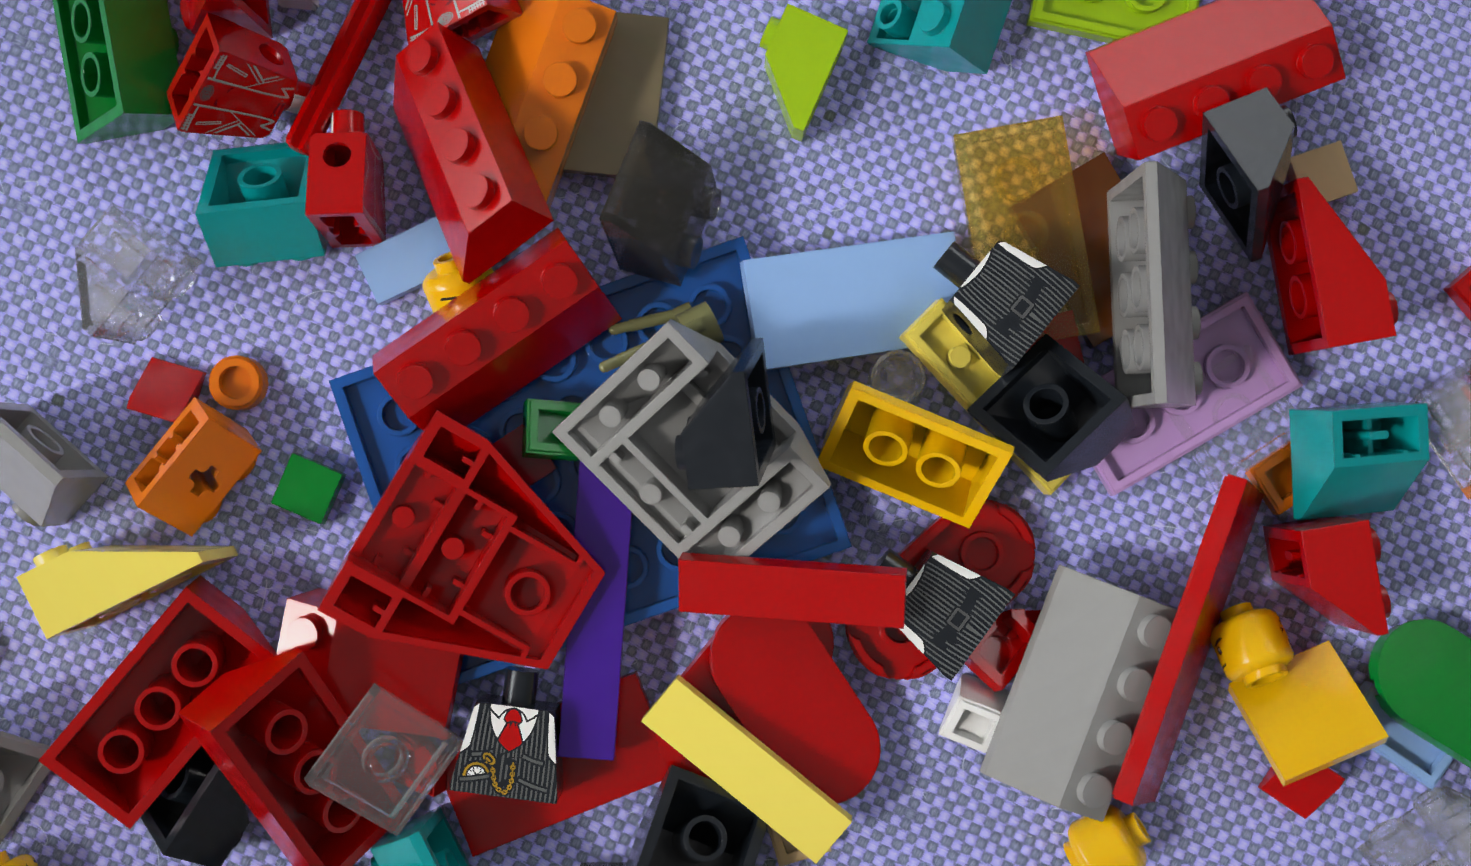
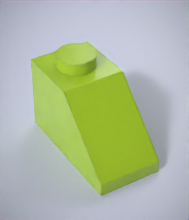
[759,4,848,142]

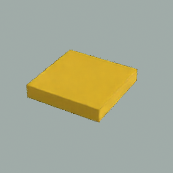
[1228,640,1389,787]

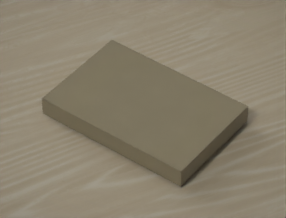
[563,12,670,182]

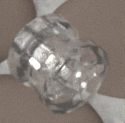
[867,350,926,403]

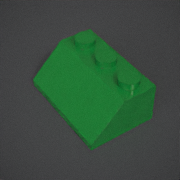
[52,0,179,144]

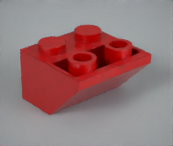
[1263,516,1391,636]

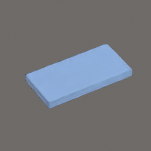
[740,231,959,370]

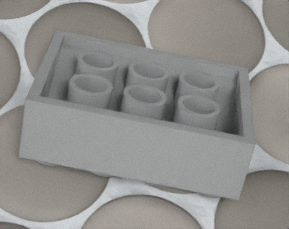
[1107,161,1203,409]

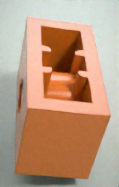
[125,397,262,537]

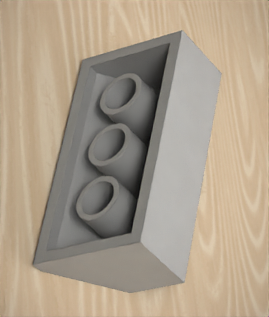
[979,565,1177,822]

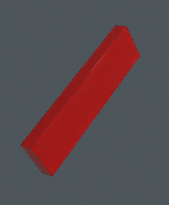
[678,552,907,629]

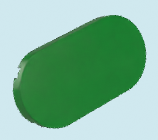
[1368,619,1471,769]

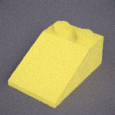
[16,542,238,639]

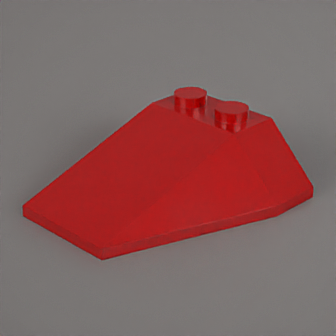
[317,410,605,670]

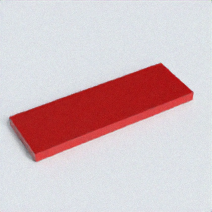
[1112,474,1263,806]

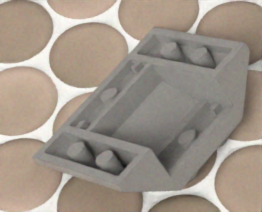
[552,319,831,559]

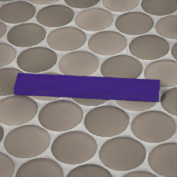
[558,461,633,760]

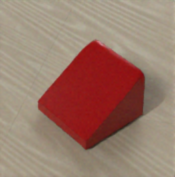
[126,357,206,422]
[1258,766,1345,819]

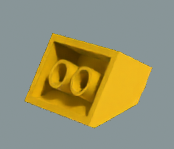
[818,381,1015,528]

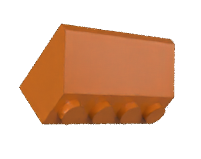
[485,0,618,210]

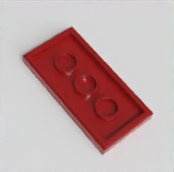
[438,671,668,857]

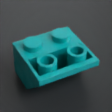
[867,0,1012,74]
[1289,402,1430,520]

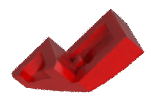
[964,609,1041,692]

